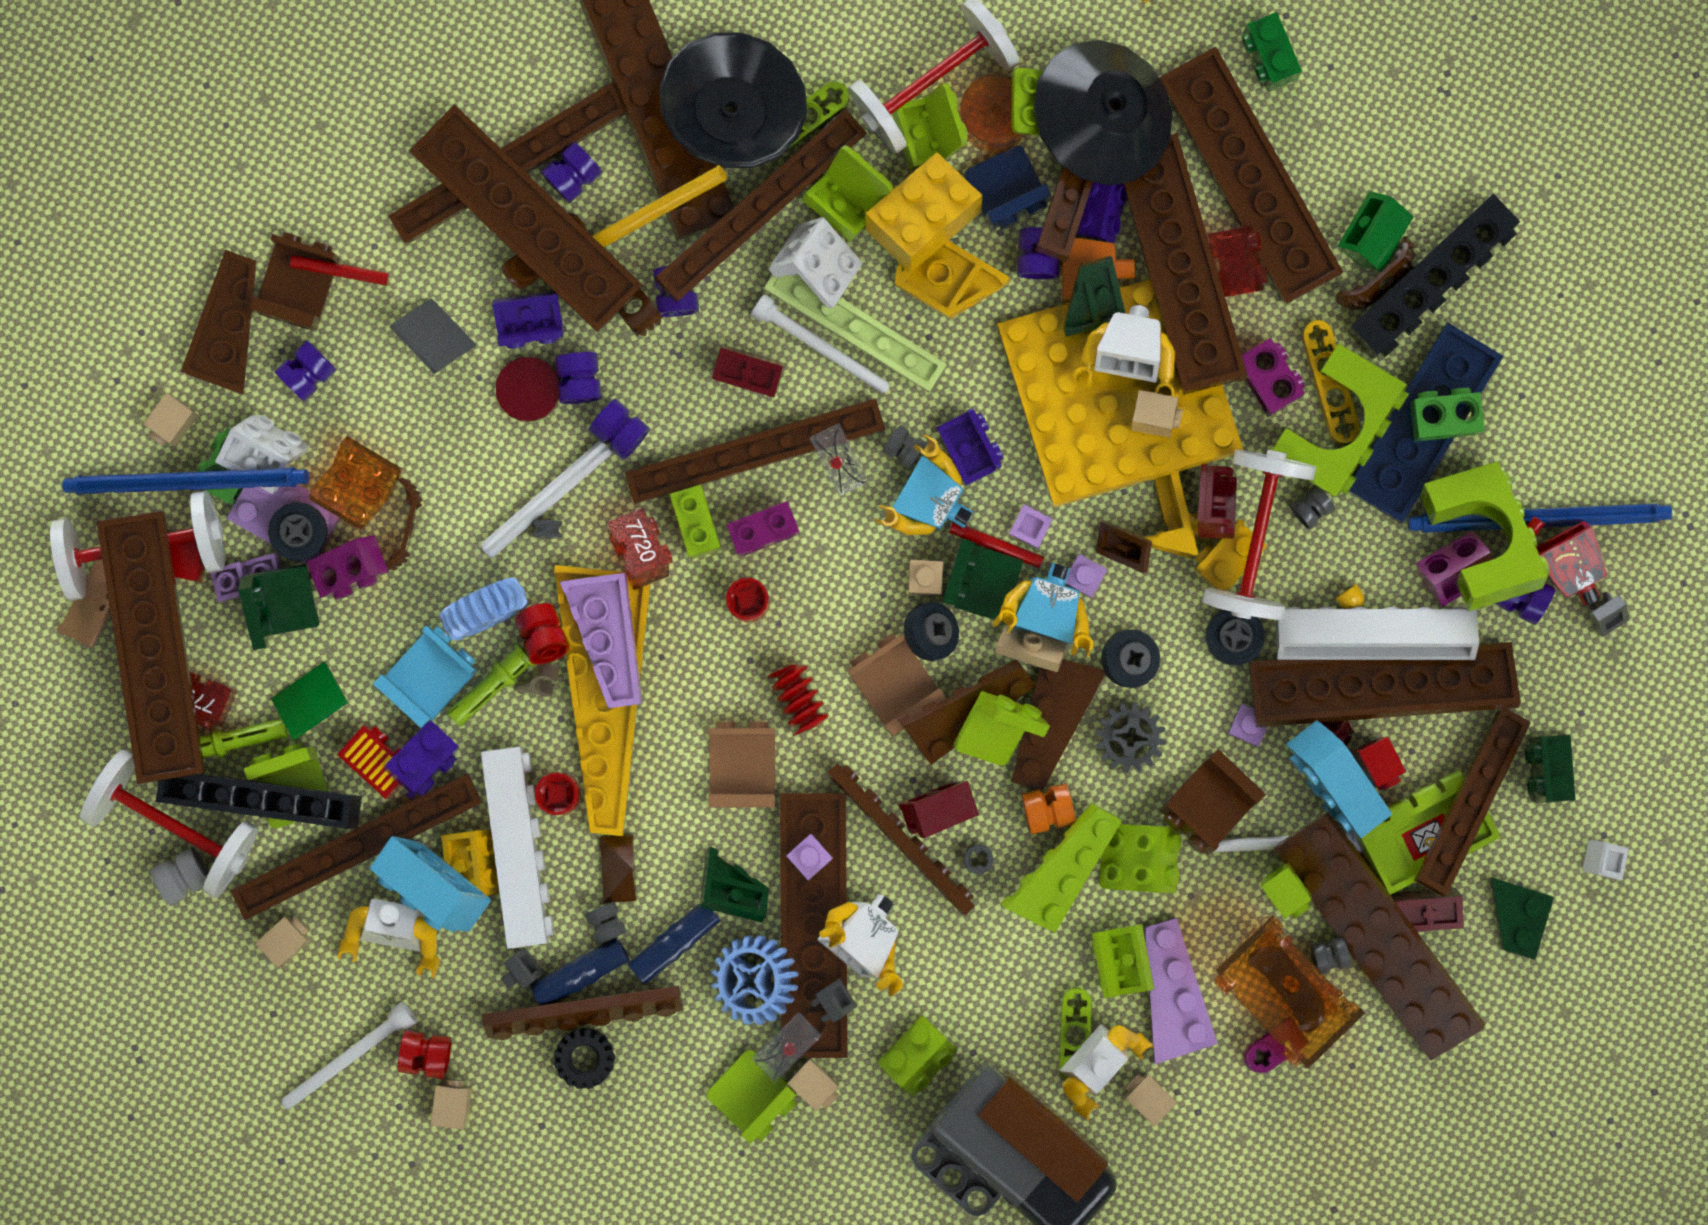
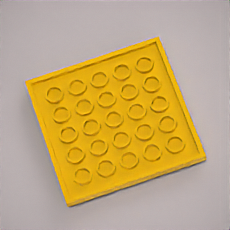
[997,279,1244,508]

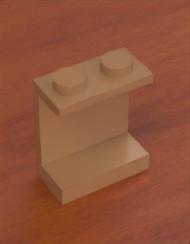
[848,633,947,737]
[708,722,776,808]

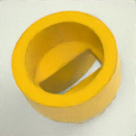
[1335,583,1365,609]

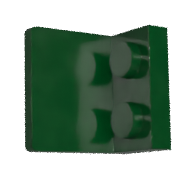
[942,539,1023,622]
[238,564,320,650]
[1524,735,1576,803]

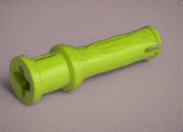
[447,643,536,727]
[200,718,288,758]

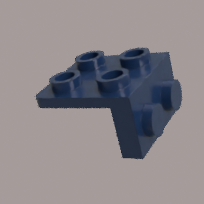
[965,145,1051,231]

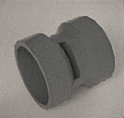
[882,425,927,470]
[1289,485,1336,530]
[584,902,627,944]
[1310,937,1351,975]

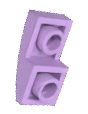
[210,553,283,602]

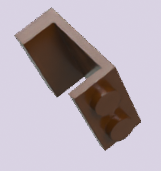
[249,232,340,332]
[1159,749,1266,855]

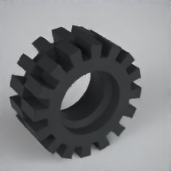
[554,1028,615,1089]

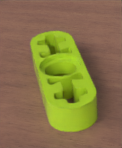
[785,81,849,152]
[1058,987,1092,1081]

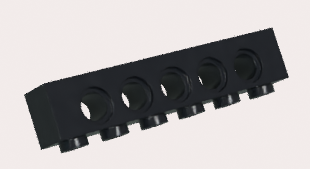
[1347,193,1520,359]
[155,774,362,829]

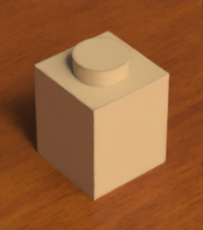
[1132,390,1183,438]
[143,393,199,447]
[908,560,943,597]
[255,916,312,968]
[787,1058,839,1111]
[1124,1073,1177,1126]
[430,1079,472,1130]

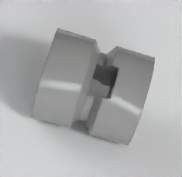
[150,846,209,906]

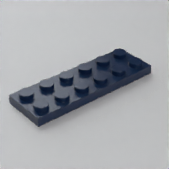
[1349,322,1503,524]

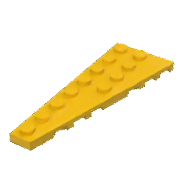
[554,565,652,836]

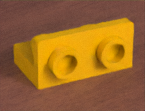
[1194,519,1267,591]
[441,829,499,896]

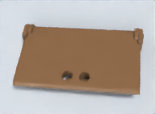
[56,560,111,649]

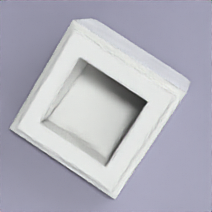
[1583,840,1629,880]

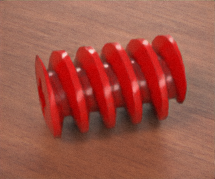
[767,664,829,736]

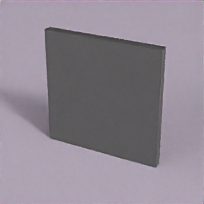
[390,298,476,374]

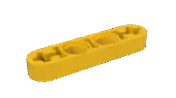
[1302,320,1360,445]

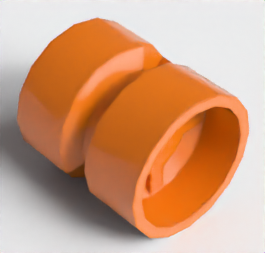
[1021,783,1076,835]

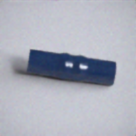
[628,903,721,985]
[530,937,630,1006]

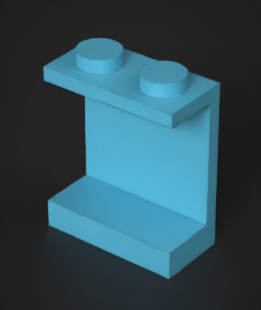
[373,626,478,728]

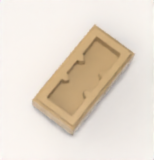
[995,625,1068,672]

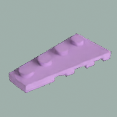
[560,573,643,708]
[1144,918,1218,1064]

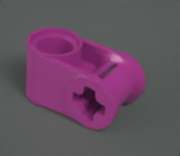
[1244,1017,1309,1073]

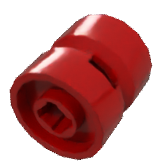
[726,578,770,623]
[515,603,569,665]
[535,772,582,815]
[397,1030,452,1080]

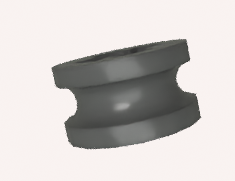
[533,520,562,539]
[964,845,993,874]

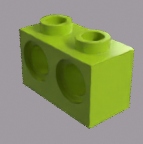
[670,485,722,560]
[1261,863,1312,919]

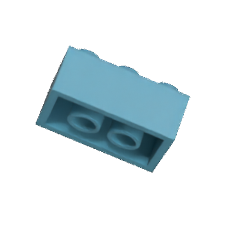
[1286,720,1392,838]
[369,836,491,932]

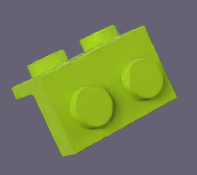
[1092,924,1154,999]
[877,1015,958,1097]

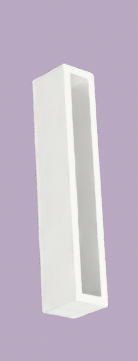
[1275,607,1479,660]
[481,747,554,949]

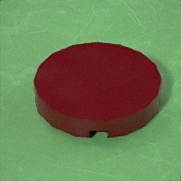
[496,357,560,422]

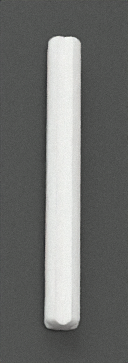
[480,441,611,558]

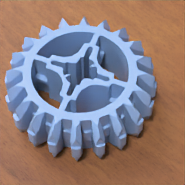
[440,577,528,641]
[710,935,799,1025]

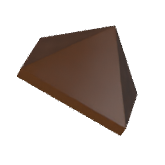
[1096,521,1152,573]
[600,835,637,903]

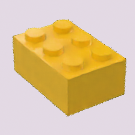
[865,152,982,273]

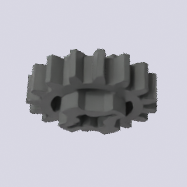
[1094,702,1166,773]

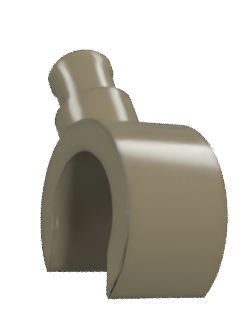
[516,664,559,697]

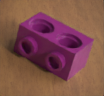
[1242,338,1305,417]
[726,501,800,558]
[1415,530,1494,607]
[307,535,388,600]

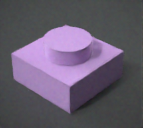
[1009,505,1053,549]
[1066,554,1108,598]
[1228,704,1267,747]
[786,834,833,880]

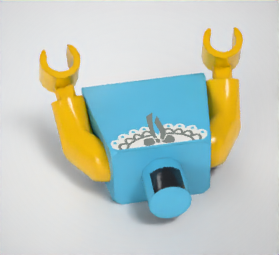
[874,434,974,535]
[993,563,1094,657]

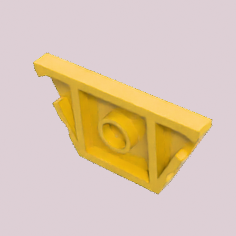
[895,240,1011,319]

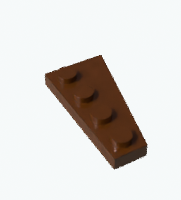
[181,250,257,395]
[897,660,1035,765]
[1011,660,1105,790]

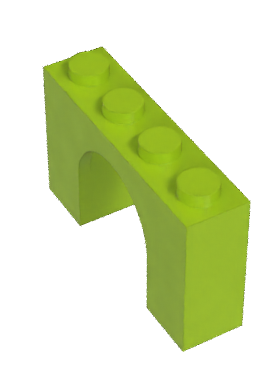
[1272,343,1409,497]
[1420,461,1550,611]

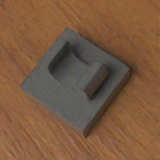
[1589,592,1629,637]
[501,947,545,989]
[811,978,857,1023]

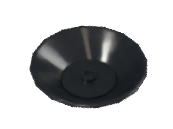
[659,32,807,168]
[1033,40,1173,186]

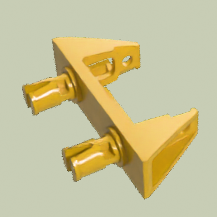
[1143,463,1208,559]

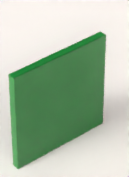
[271,661,349,740]

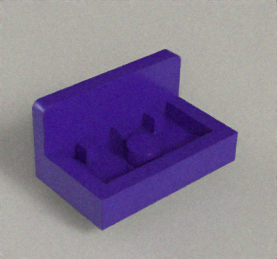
[1075,182,1127,244]
[492,291,564,349]
[936,408,1004,487]
[384,720,459,800]

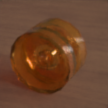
[959,73,1026,153]

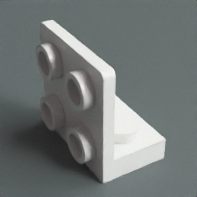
[768,217,862,308]
[215,415,309,494]

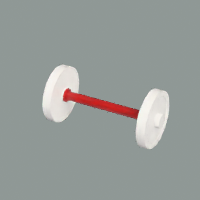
[848,0,1020,154]
[1202,449,1316,620]
[50,490,225,601]
[80,750,258,898]

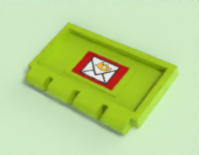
[1356,770,1501,895]

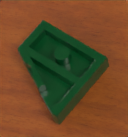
[1063,256,1126,337]
[699,847,769,923]
[1490,878,1554,960]

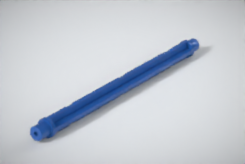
[62,467,309,495]
[1408,503,1672,533]

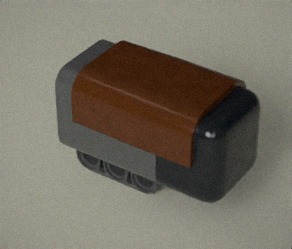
[912,1059,1117,1225]

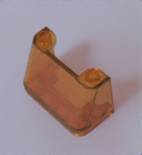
[1213,915,1365,1069]

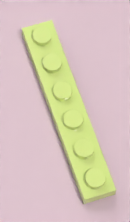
[764,274,947,393]

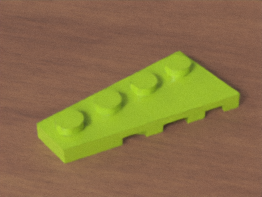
[1000,803,1122,933]

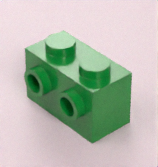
[1242,12,1302,92]
[1337,191,1414,272]

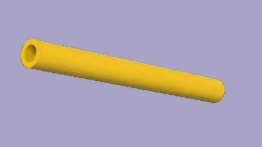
[592,165,727,247]

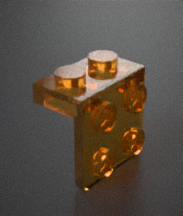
[308,436,403,529]

